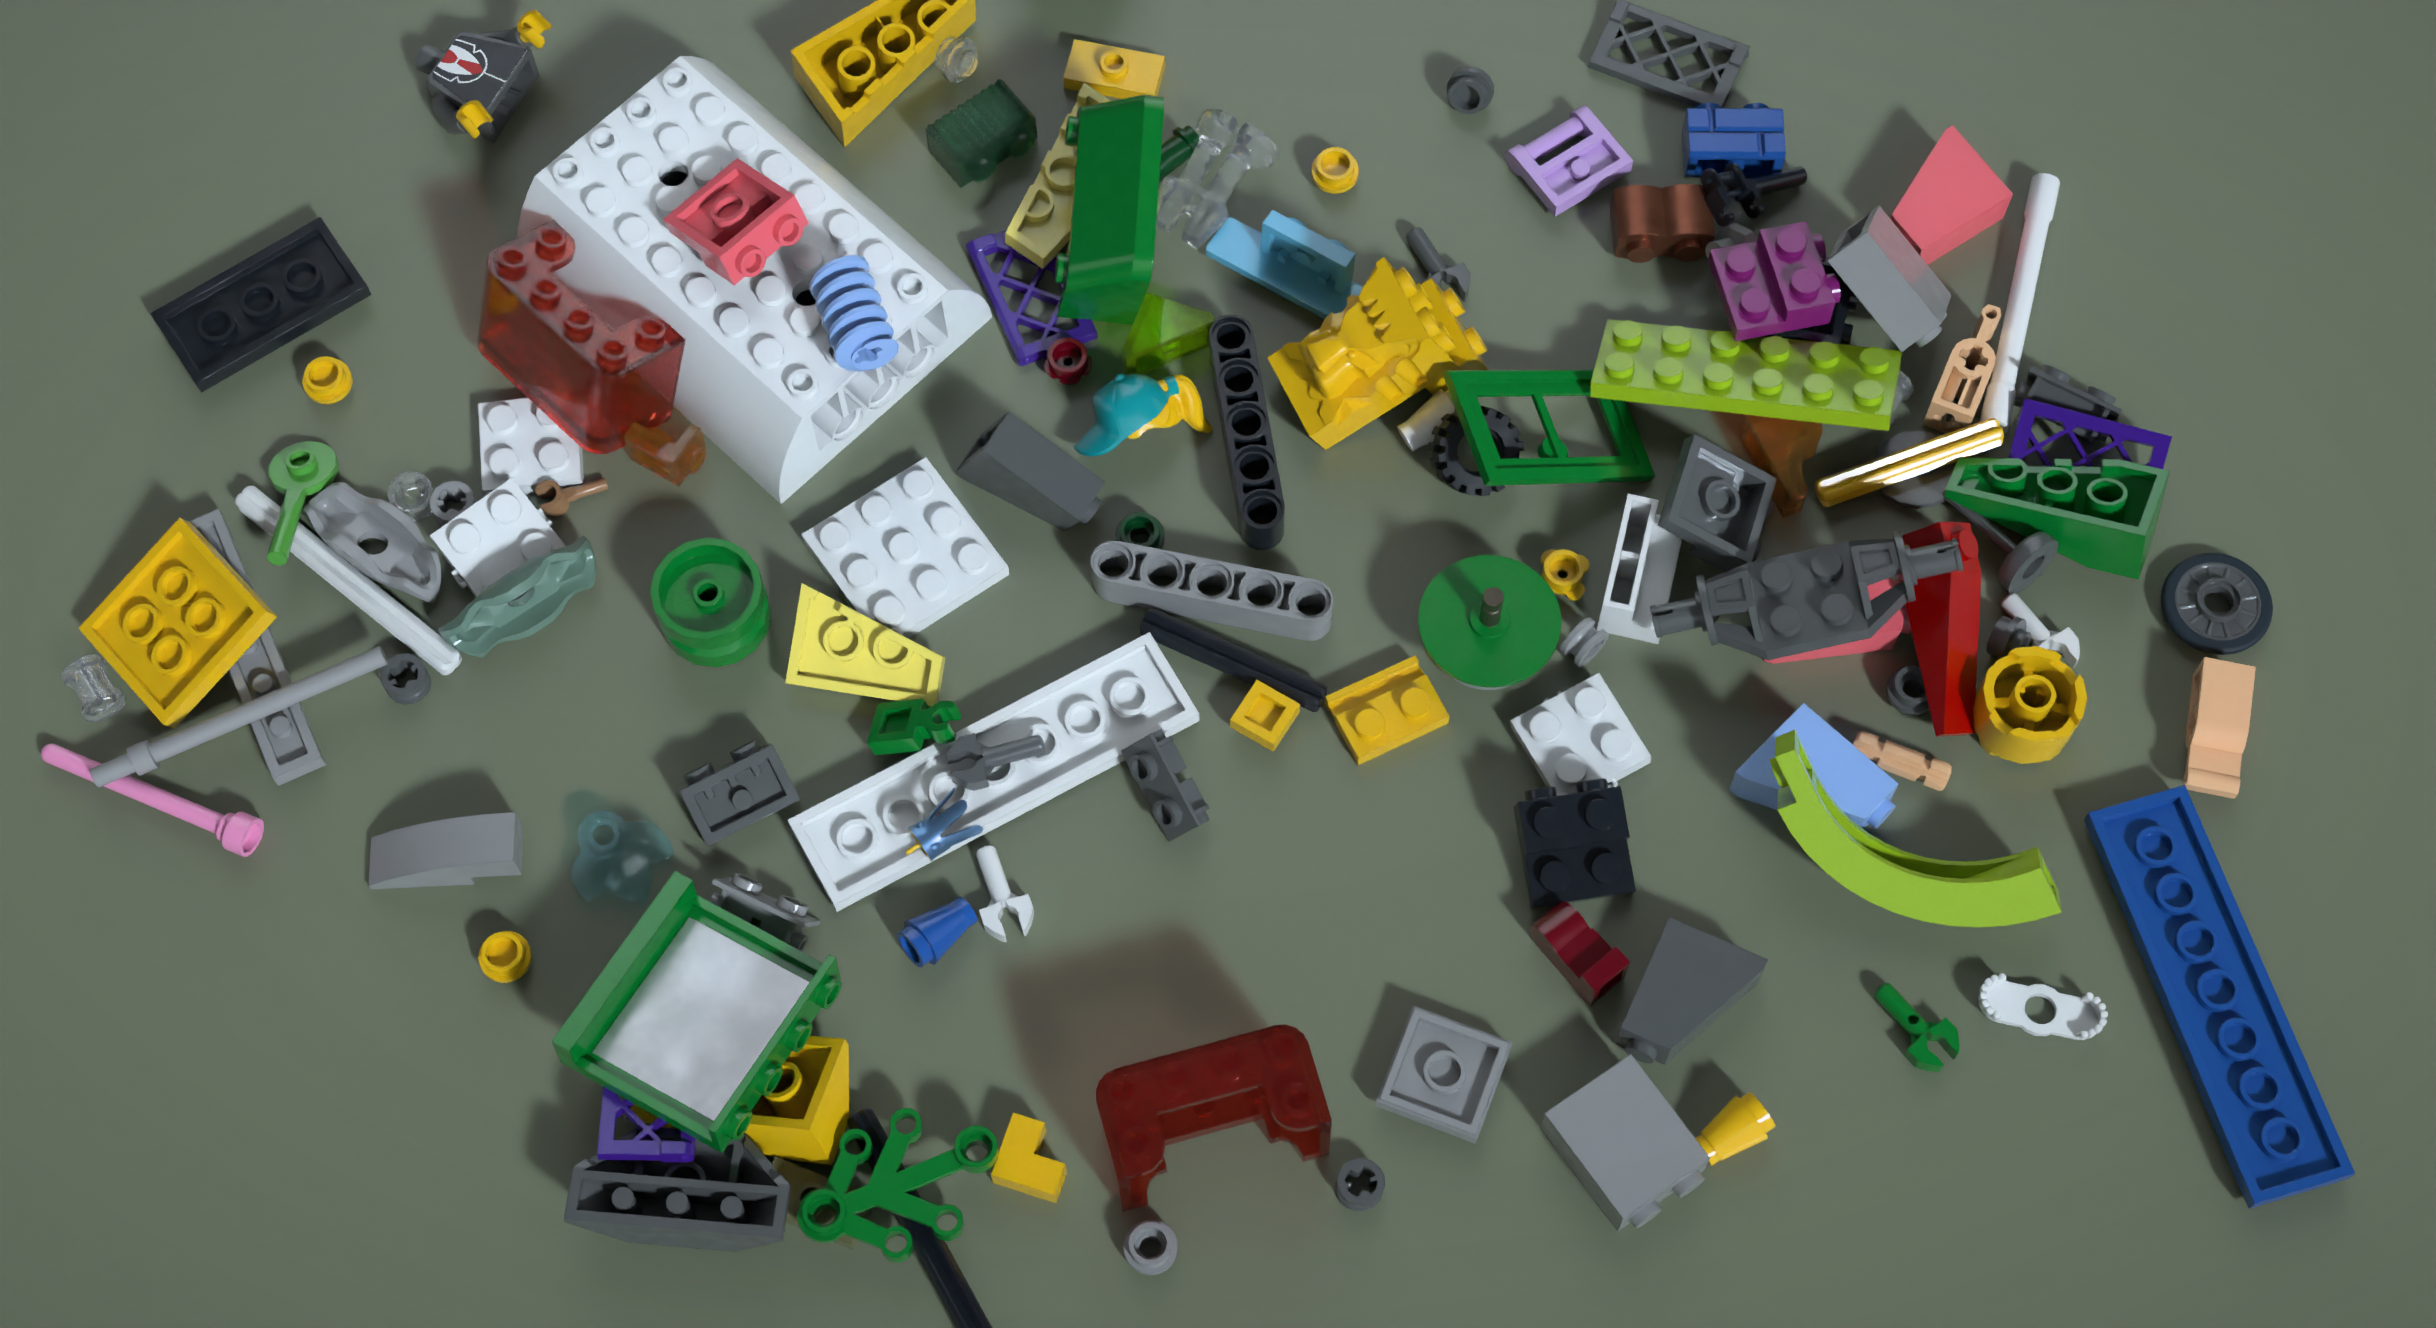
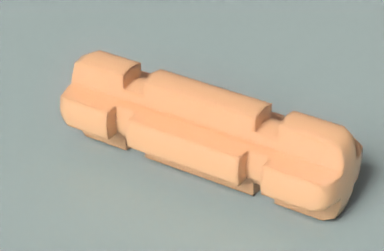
[1853,731,1952,791]

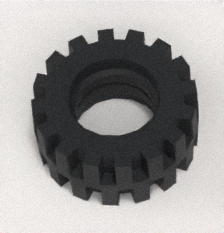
[1428,406,1524,496]

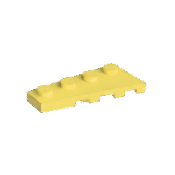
[1005,83,1111,269]

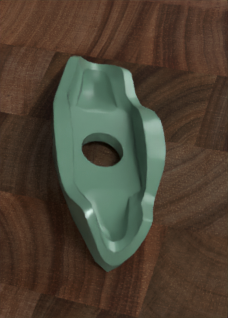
[438,535,597,658]

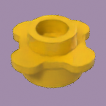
[1540,549,1590,601]

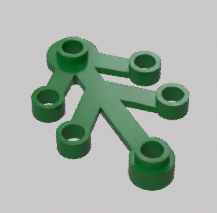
[797,1108,998,1263]

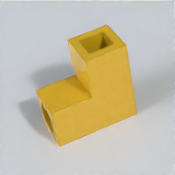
[991,1112,1067,1203]

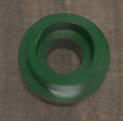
[1115,512,1165,549]

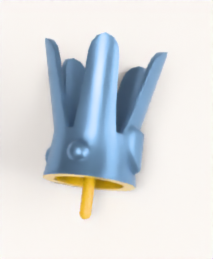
[906,787,984,861]

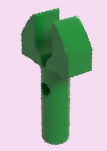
[1874,983,1960,1072]

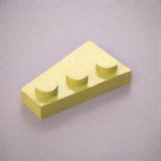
[785,583,946,706]

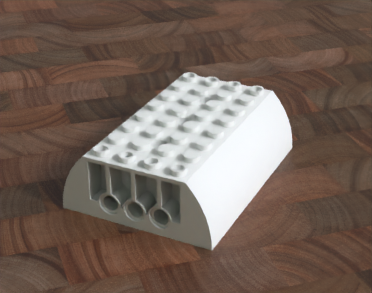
[517,56,992,504]

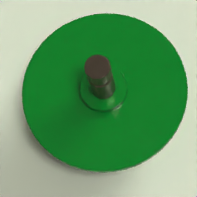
[1418,555,1561,690]

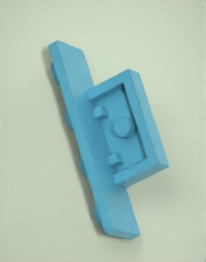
[1206,210,1363,319]

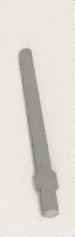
[90,646,388,788]

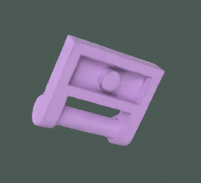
[1505,105,1633,217]

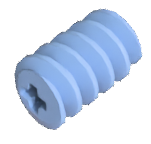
[810,255,899,372]

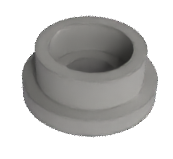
[1124,1220,1178,1275]

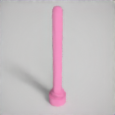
[41,743,264,857]

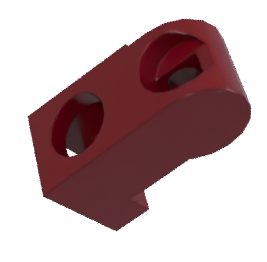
[1529,901,1630,1007]

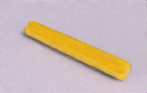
[1815,418,2004,507]

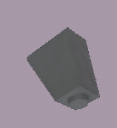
[955,412,1105,531]
[1616,917,1768,1065]

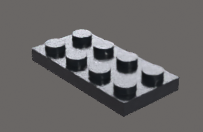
[150,217,372,393]

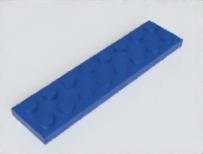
[2084,785,2355,1209]

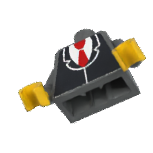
[416,10,552,143]

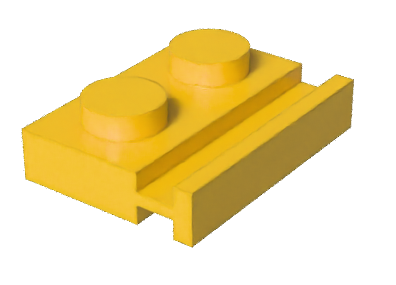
[1325,655,1449,765]

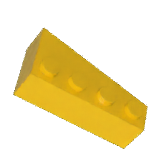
[790,0,976,148]

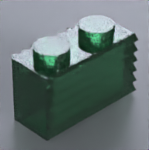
[925,79,1038,188]

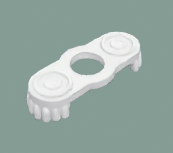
[1978,973,2108,1040]

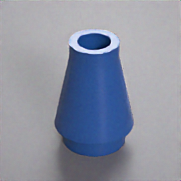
[897,896,977,967]

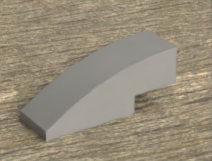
[369,812,524,890]

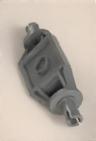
[1650,531,1964,660]

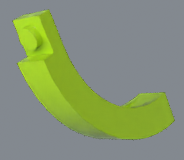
[1770,730,2062,928]

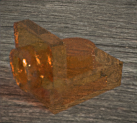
[623,422,706,487]

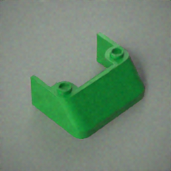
[1055,95,1164,325]

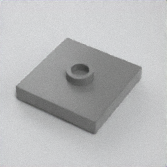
[1375,1005,1513,1144]

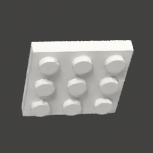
[801,457,1010,638]

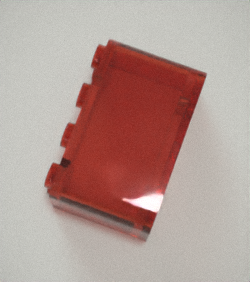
[477,220,685,454]
[1096,1024,1332,1212]

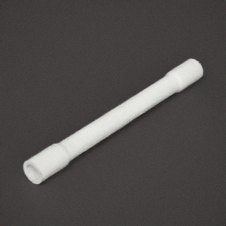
[1979,173,2060,434]

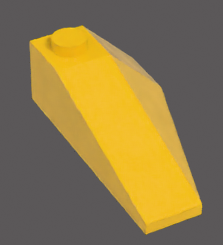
[622,1036,849,1165]

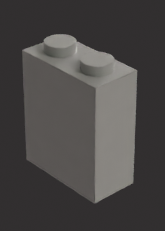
[1828,205,1952,352]
[1540,1054,1710,1231]

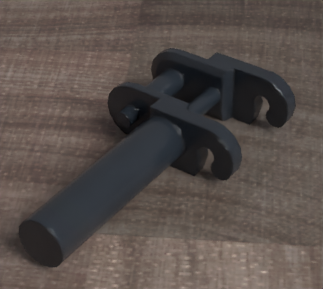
[1701,163,1807,227]

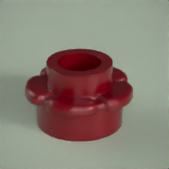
[1044,338,1092,385]

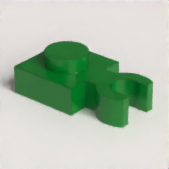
[867,698,962,755]

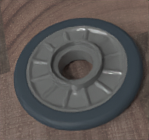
[2161,553,2273,655]

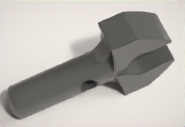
[1406,227,1470,302]
[946,733,1045,791]

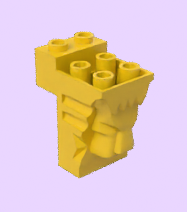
[1267,257,1489,450]

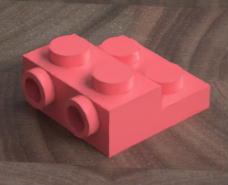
[663,158,809,285]

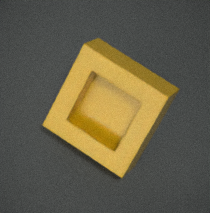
[1230,680,1300,752]

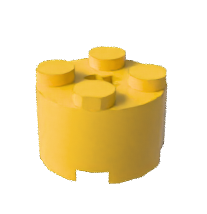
[1973,646,2088,764]

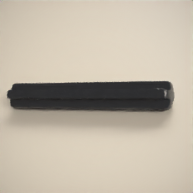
[1140,609,1327,712]

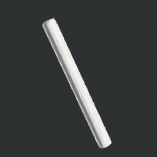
[235,486,462,675]

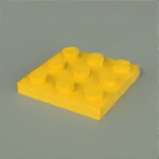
[78,517,277,729]

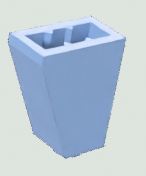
[1729,703,1898,829]

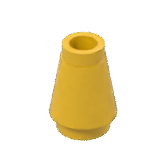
[1696,1091,1776,1166]

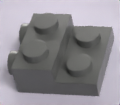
[1657,434,1777,572]

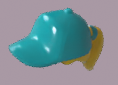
[1073,374,1213,457]

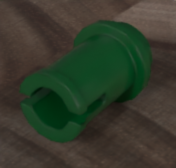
[1159,125,1204,183]

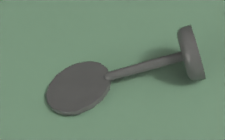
[1874,430,2059,594]

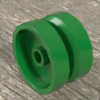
[650,537,772,668]

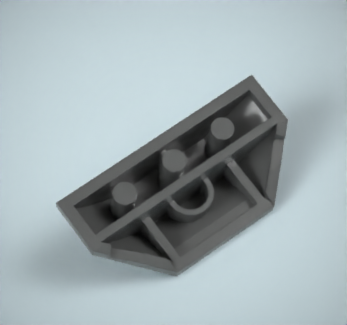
[564,1127,791,1252]

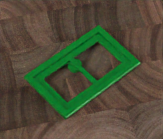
[1444,370,1655,486]

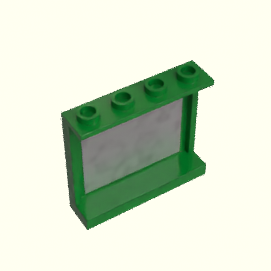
[552,871,842,1153]

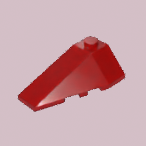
[1900,522,1981,737]

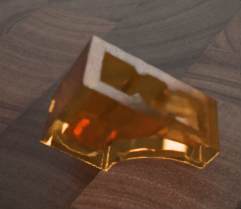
[1739,415,1822,518]

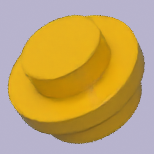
[1311,147,1359,194]
[302,356,353,404]
[478,931,532,983]

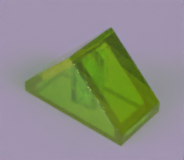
[1123,293,1216,375]

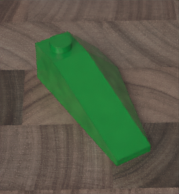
[1944,458,2169,580]

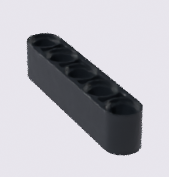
[1209,315,1285,550]

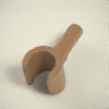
[535,478,608,517]

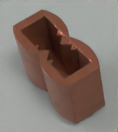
[1610,184,1715,263]

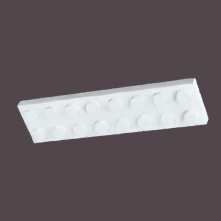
[788,632,1200,912]

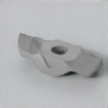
[303,482,441,603]

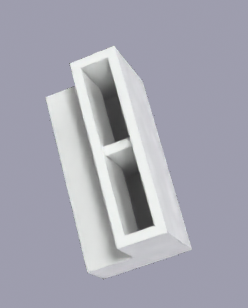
[1597,493,1682,644]

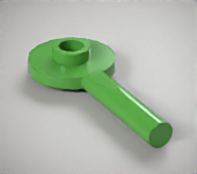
[267,441,339,566]

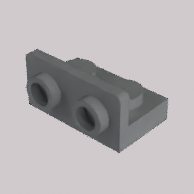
[677,739,801,847]

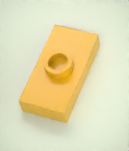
[1063,39,1165,99]

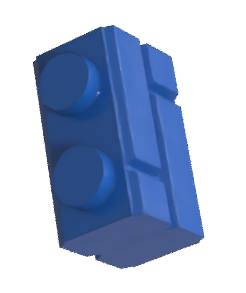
[1682,103,1786,178]

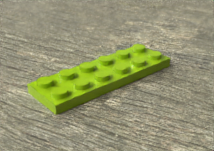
[1590,319,1902,431]

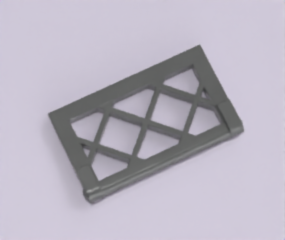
[1588,0,1750,108]

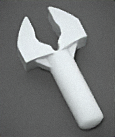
[2001,593,2080,668]
[976,845,1034,942]

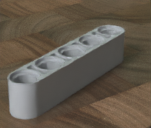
[1091,541,1333,641]

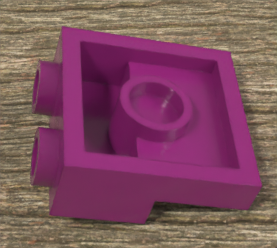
[1708,221,1841,341]

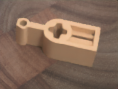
[1923,304,2001,434]
[2183,657,2256,799]

